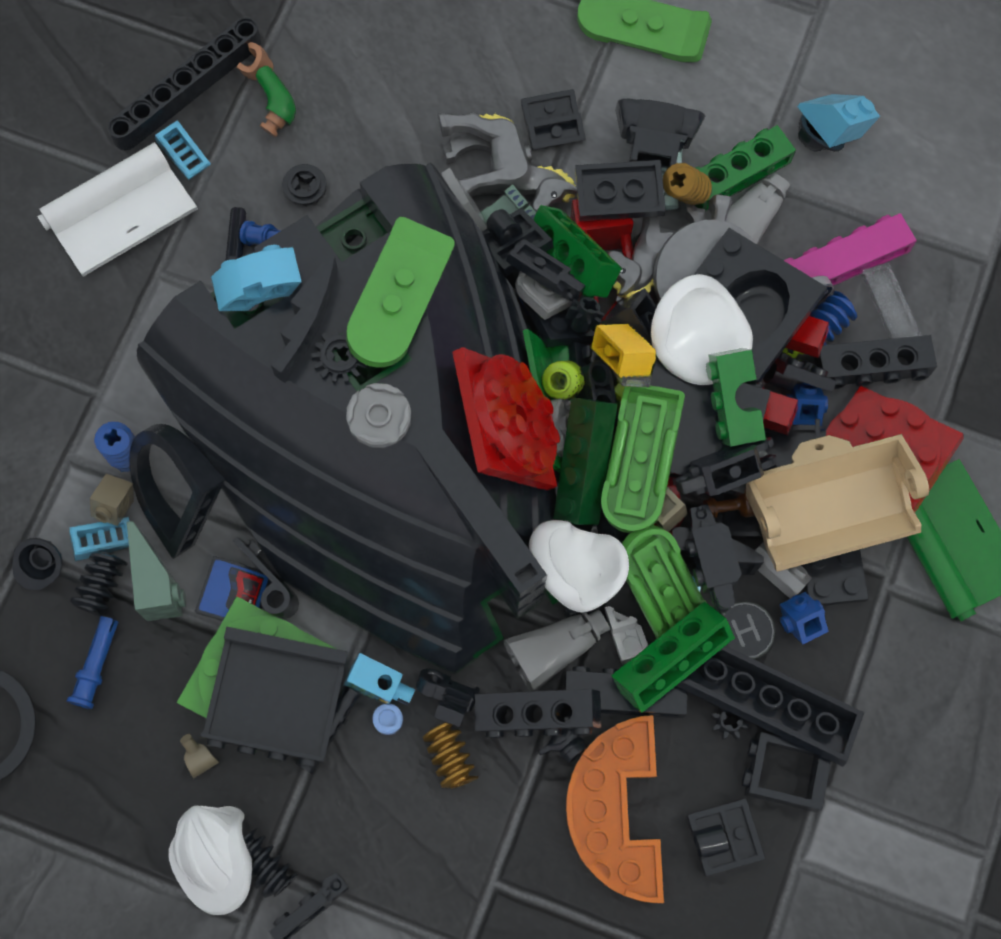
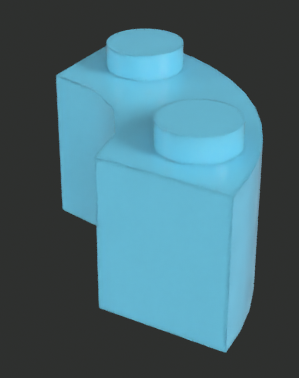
[211,245,301,311]

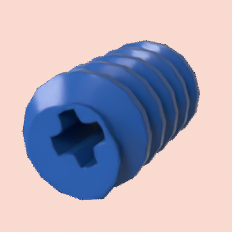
[810,291,858,345]
[94,422,135,472]

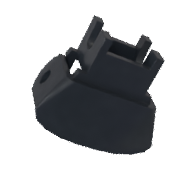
[615,98,705,169]

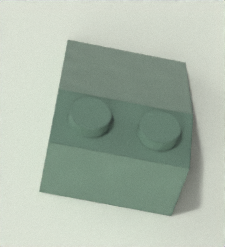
[127,521,186,621]

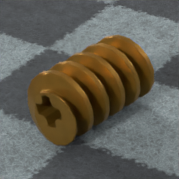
[663,163,712,205]
[423,722,479,789]

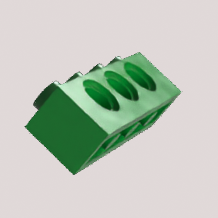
[695,125,796,212]
[533,205,622,298]
[611,601,735,713]

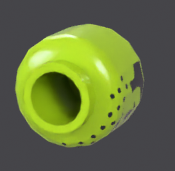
[542,360,585,400]

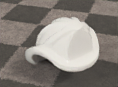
[529,520,629,612]
[169,806,252,915]

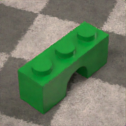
[706,348,766,447]

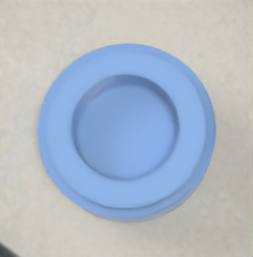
[373,704,403,735]

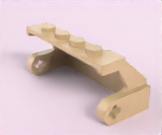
[746,434,929,572]

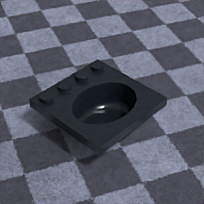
[694,228,827,385]

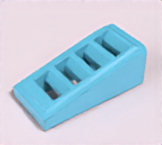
[155,120,211,180]
[69,517,129,561]

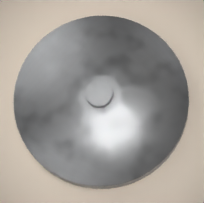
[653,219,756,302]

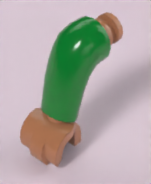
[236,42,296,137]

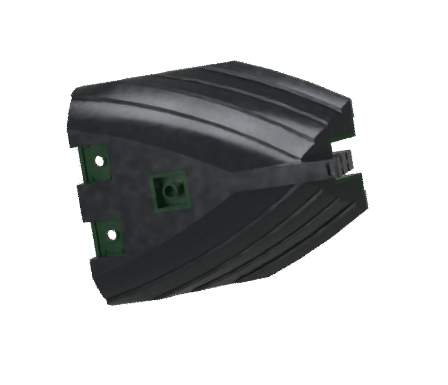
[137,162,593,674]

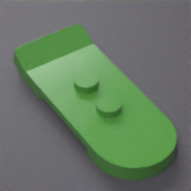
[577,0,712,62]
[346,217,455,367]
[601,382,685,533]
[622,525,707,639]

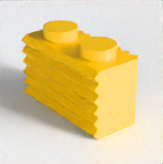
[591,324,656,378]

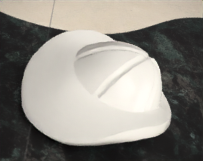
[651,274,753,385]

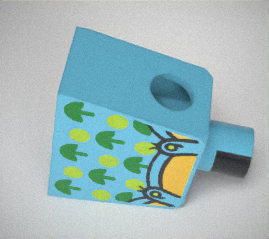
[343,653,415,706]

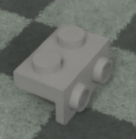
[755,542,811,599]

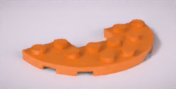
[566,715,664,903]

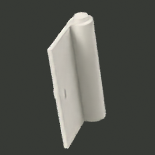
[37,142,198,277]

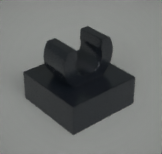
[568,342,603,377]

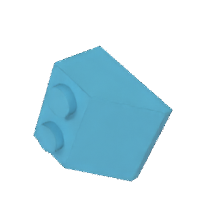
[797,94,880,148]

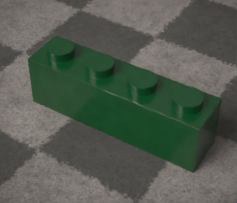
[553,398,617,525]

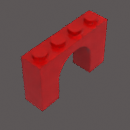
[744,316,829,435]

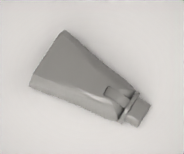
[726,173,790,245]
[504,609,610,692]

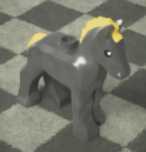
[438,113,577,212]
[608,195,732,303]

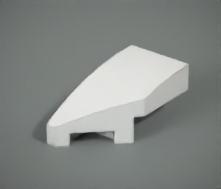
[605,606,648,665]

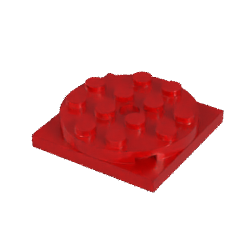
[452,347,560,490]
[826,386,964,512]

